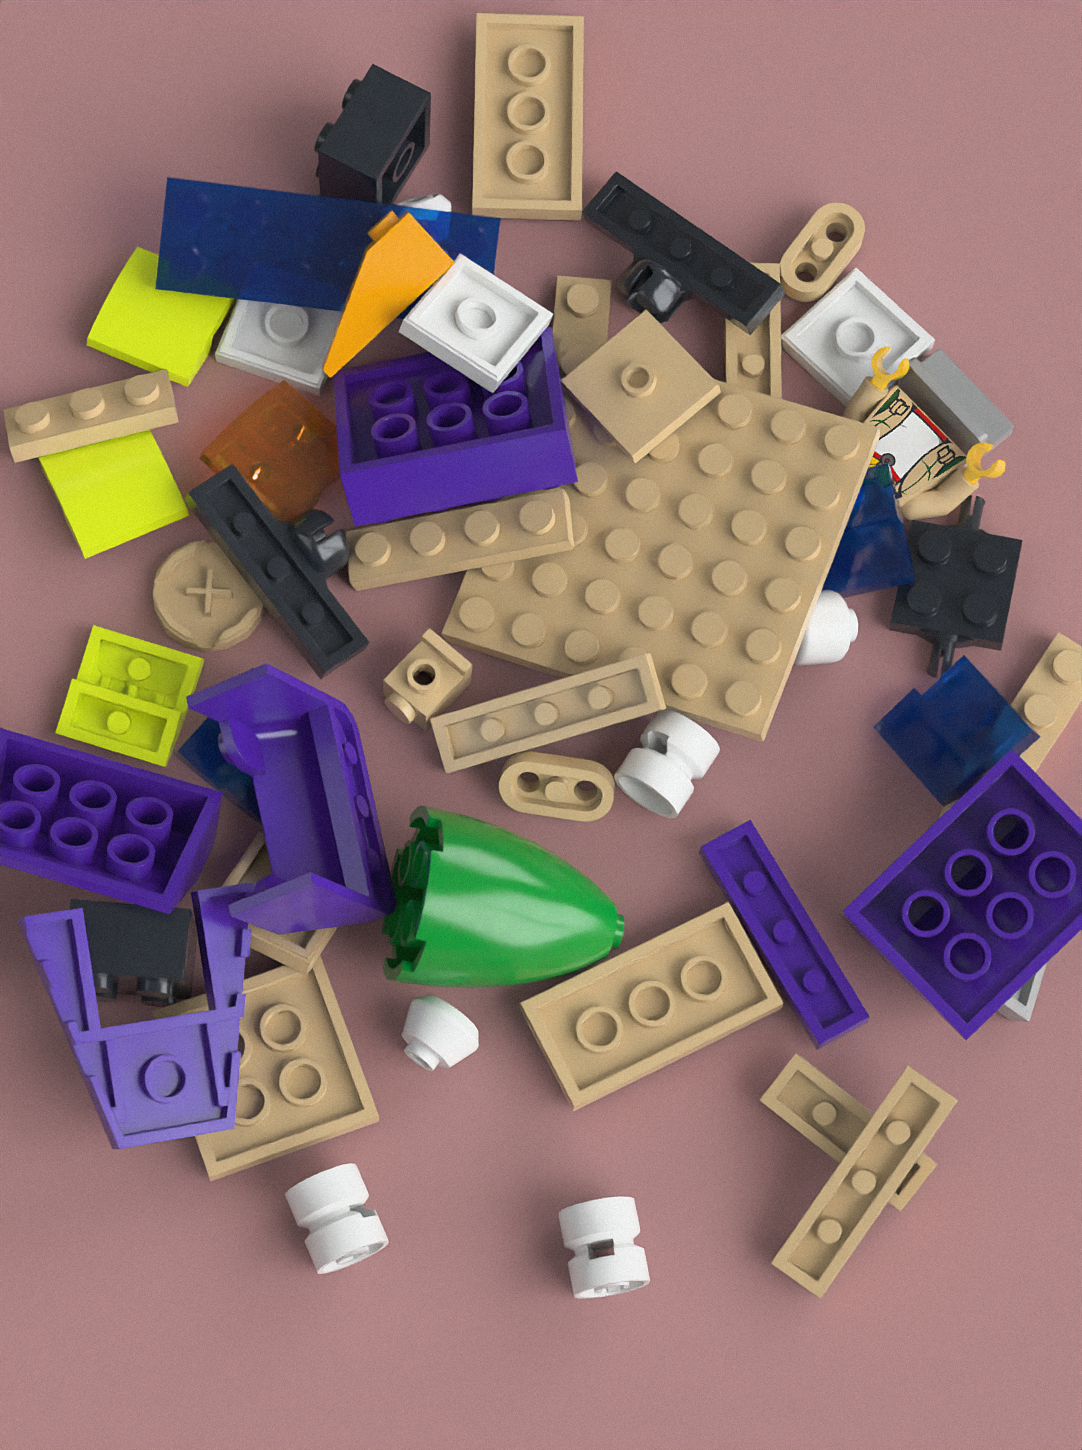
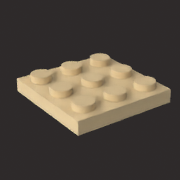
[152,956,379,1182]

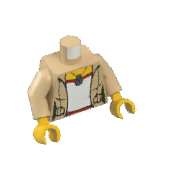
[843,347,1005,523]

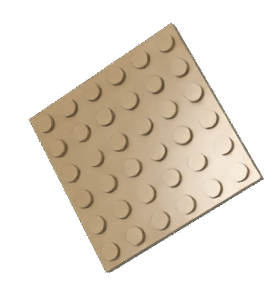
[441,335,880,742]

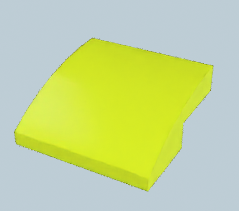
[86,246,238,387]
[38,430,189,559]
[55,625,205,767]

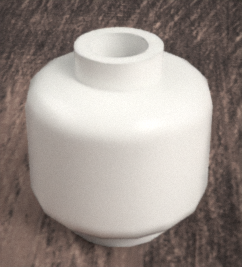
[793,590,858,666]

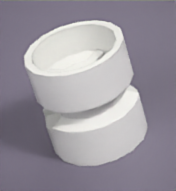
[614,709,720,818]
[285,1163,389,1274]
[558,1196,650,1299]

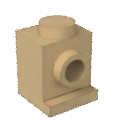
[383,628,472,731]

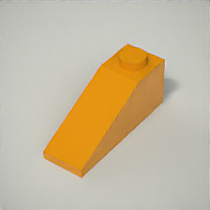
[322,210,454,378]

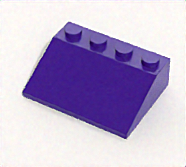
[333,327,578,526]
[0,728,223,914]
[840,749,1082,1040]

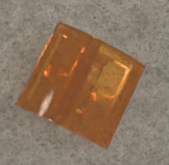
[200,380,341,522]

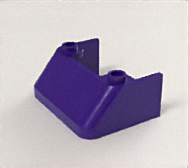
[186,663,396,935]

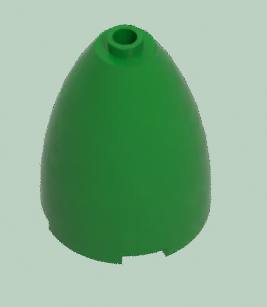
[381,805,624,988]

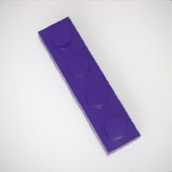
[699,820,870,1050]

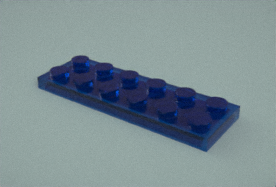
[155,176,501,319]

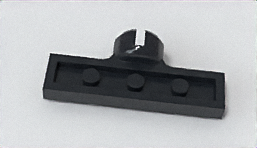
[582,171,785,335]
[184,464,370,680]

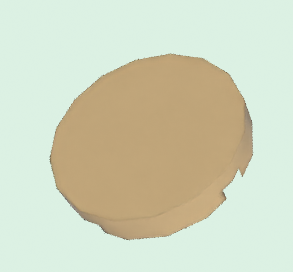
[153,540,265,652]

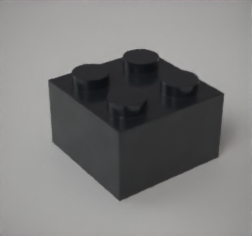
[314,64,431,227]
[69,899,197,1007]

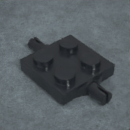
[890,495,1023,679]

